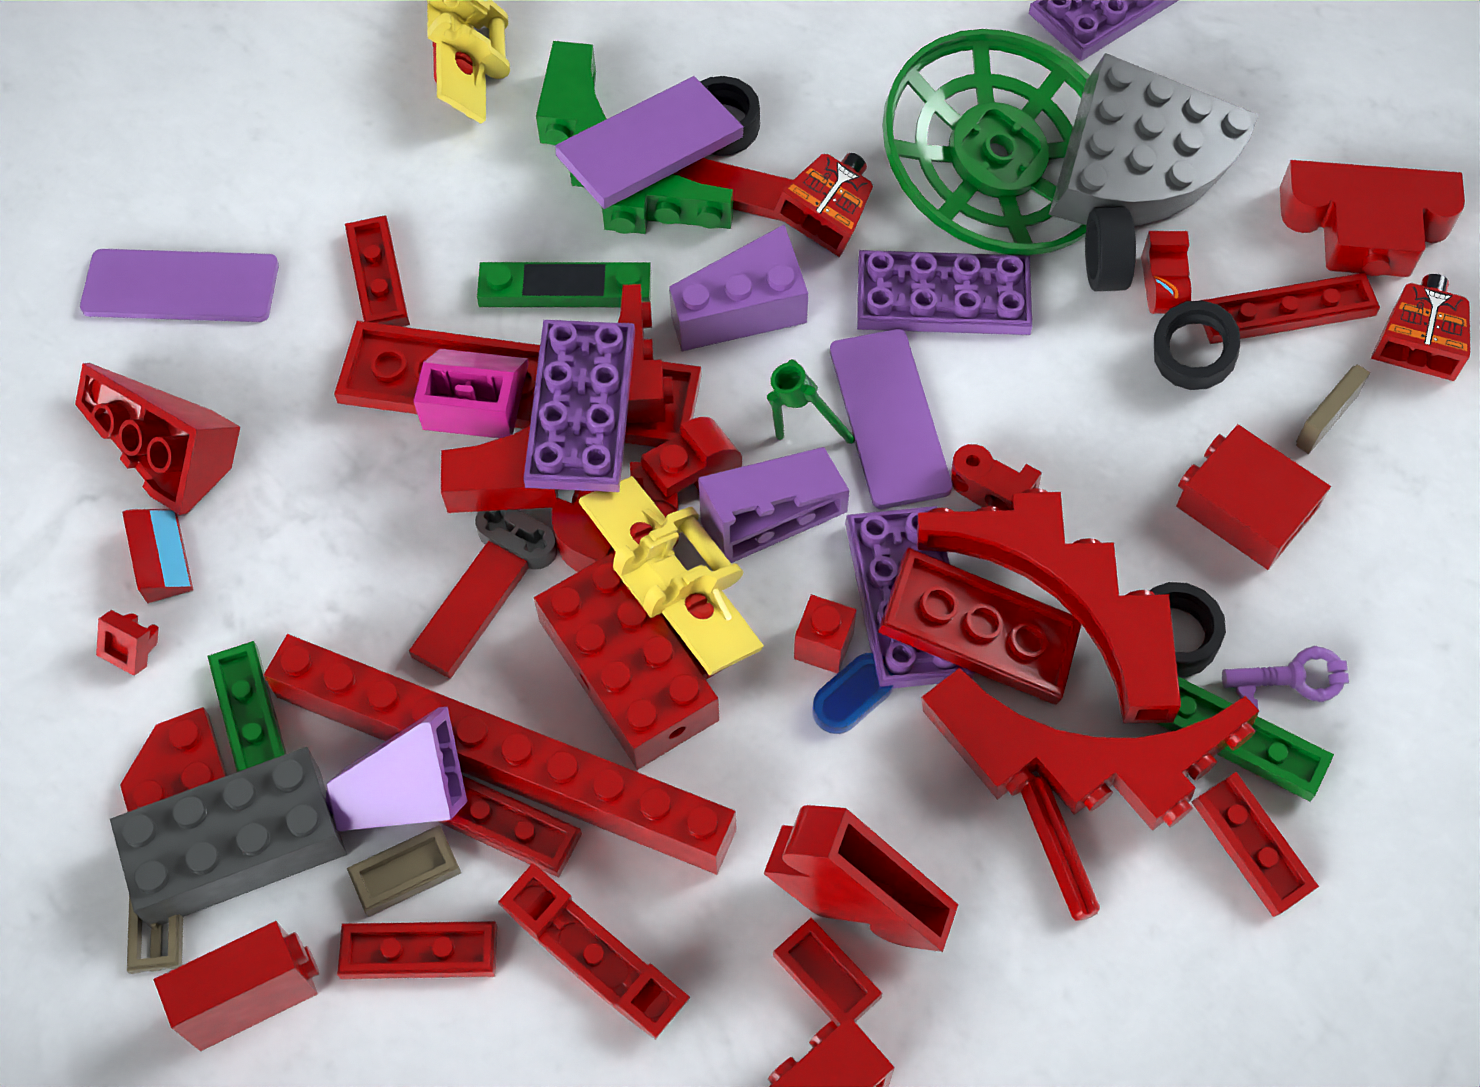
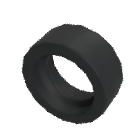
[700,76,760,156]
[1085,207,1136,291]
[1153,300,1240,390]
[1150,582,1226,678]

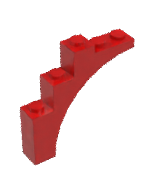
[441,284,673,513]
[917,488,1181,724]
[921,668,1259,831]

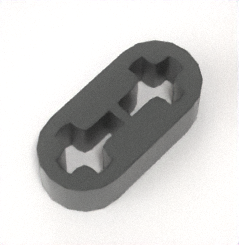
[475,510,557,569]

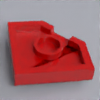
[120,707,227,812]

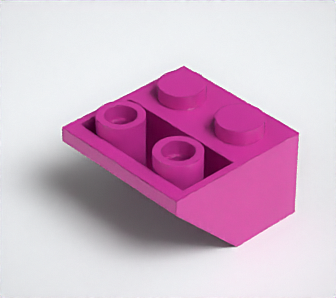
[414,349,529,438]

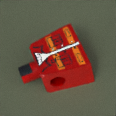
[773,153,873,257]
[1371,274,1471,381]

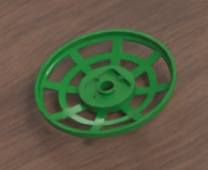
[882,29,1090,256]

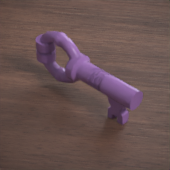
[1222,646,1349,710]

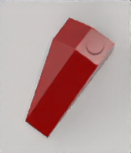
[75,363,240,515]

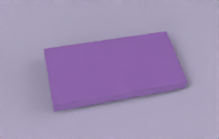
[1029,0,1179,61]
[555,76,744,209]
[857,250,1032,335]
[524,319,635,492]
[845,506,975,690]

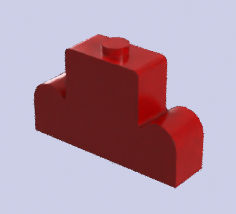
[1280,160,1465,277]
[764,805,959,952]

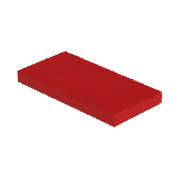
[878,547,1082,705]

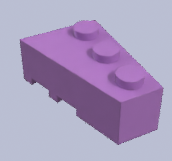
[669,224,808,351]
[698,447,849,563]

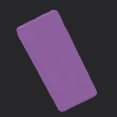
[80,249,279,322]
[830,329,952,509]

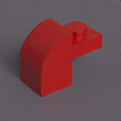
[641,417,742,498]
[552,490,615,572]

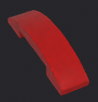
[498,863,690,1040]

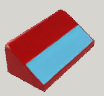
[122,509,193,604]

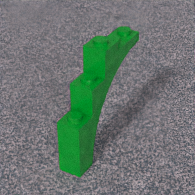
[536,41,733,234]

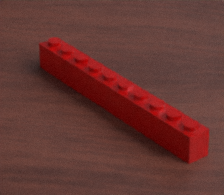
[263,634,736,875]

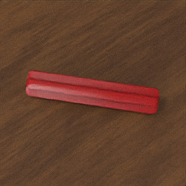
[1021,776,1100,921]

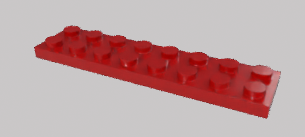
[334,321,702,447]

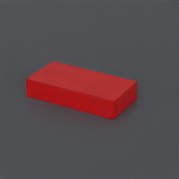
[773,917,883,1026]

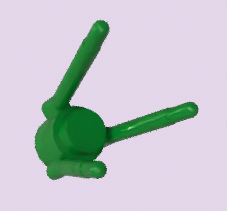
[767,359,855,444]

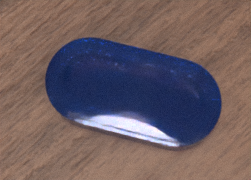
[812,653,896,734]

